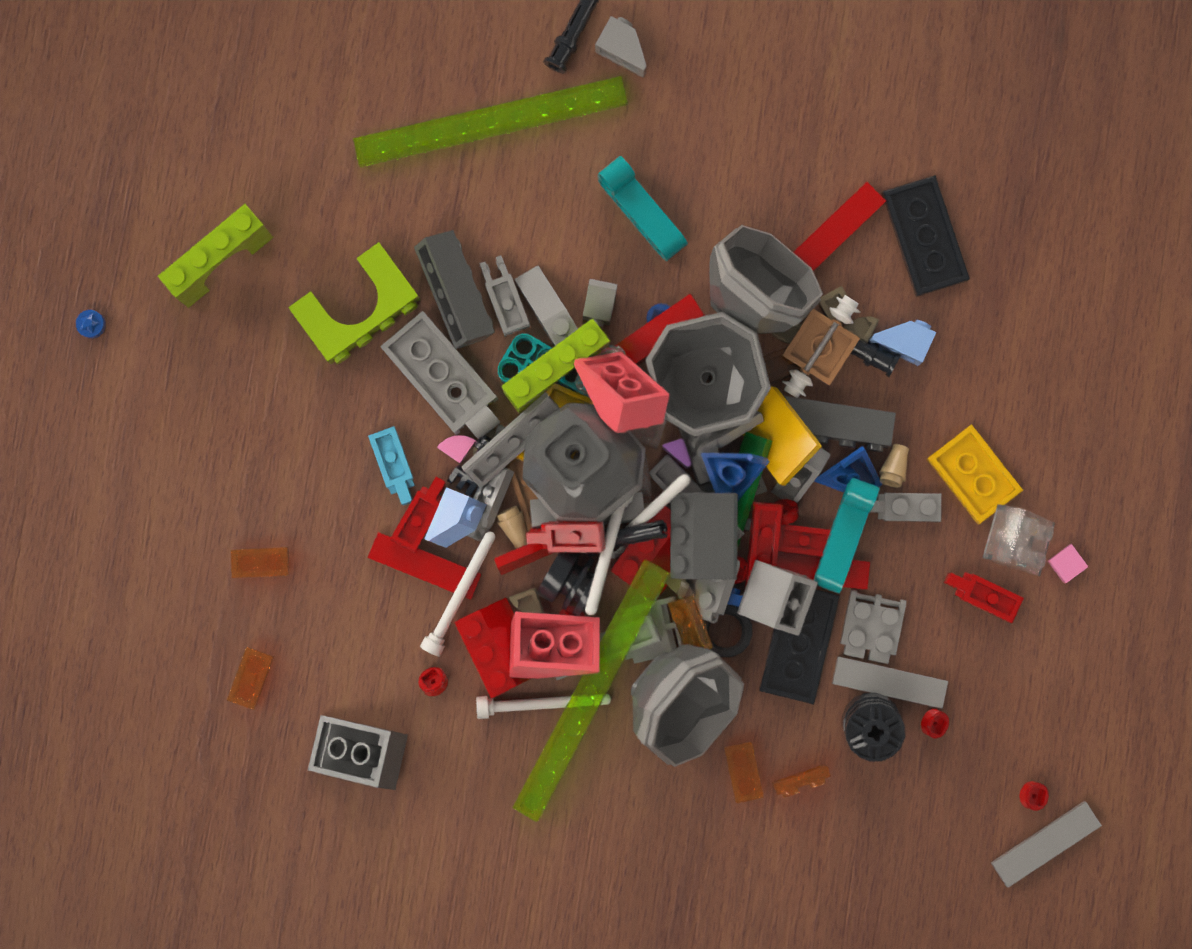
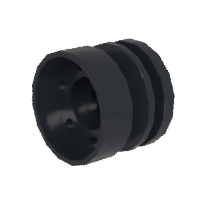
[536,552,595,616]
[842,693,905,762]

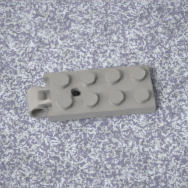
[380,311,500,439]

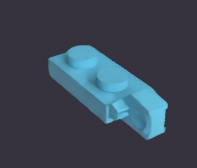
[368,426,415,506]

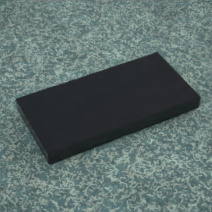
[882,175,970,297]
[759,589,840,705]

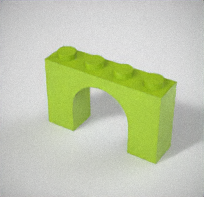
[158,204,274,308]
[288,242,420,364]
[501,318,610,415]

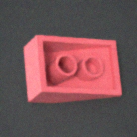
[574,352,670,433]
[510,612,600,679]

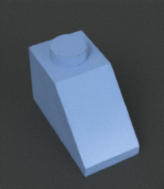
[868,320,936,366]
[425,487,487,548]

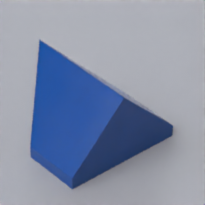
[814,446,883,492]
[701,453,770,502]

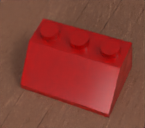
[610,506,671,601]
[454,598,532,699]

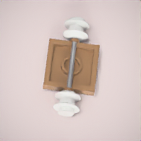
[782,295,860,398]

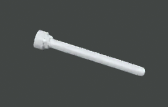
[611,474,690,558]
[585,495,634,615]
[420,531,495,657]
[476,694,611,719]

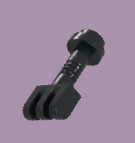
[447,435,492,497]

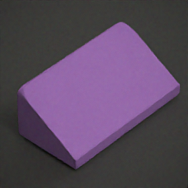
[662,438,692,468]

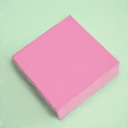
[1048,544,1088,583]

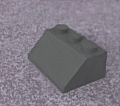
[670,493,738,580]

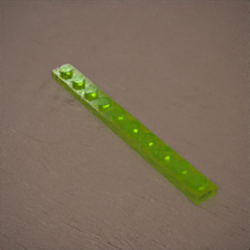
[353,76,628,167]
[512,559,670,822]

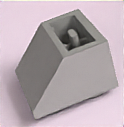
[737,560,818,636]

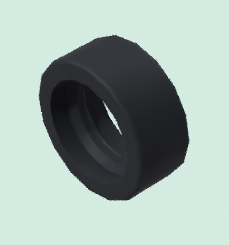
[699,605,753,658]

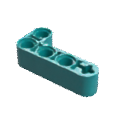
[598,156,688,262]
[497,333,590,398]
[813,478,880,594]

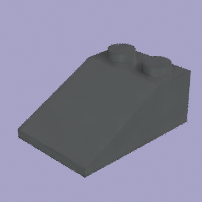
[308,715,408,790]

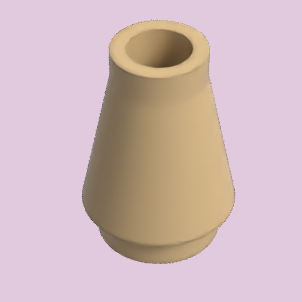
[879,444,909,488]
[497,506,527,549]

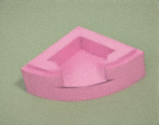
[437,435,476,464]

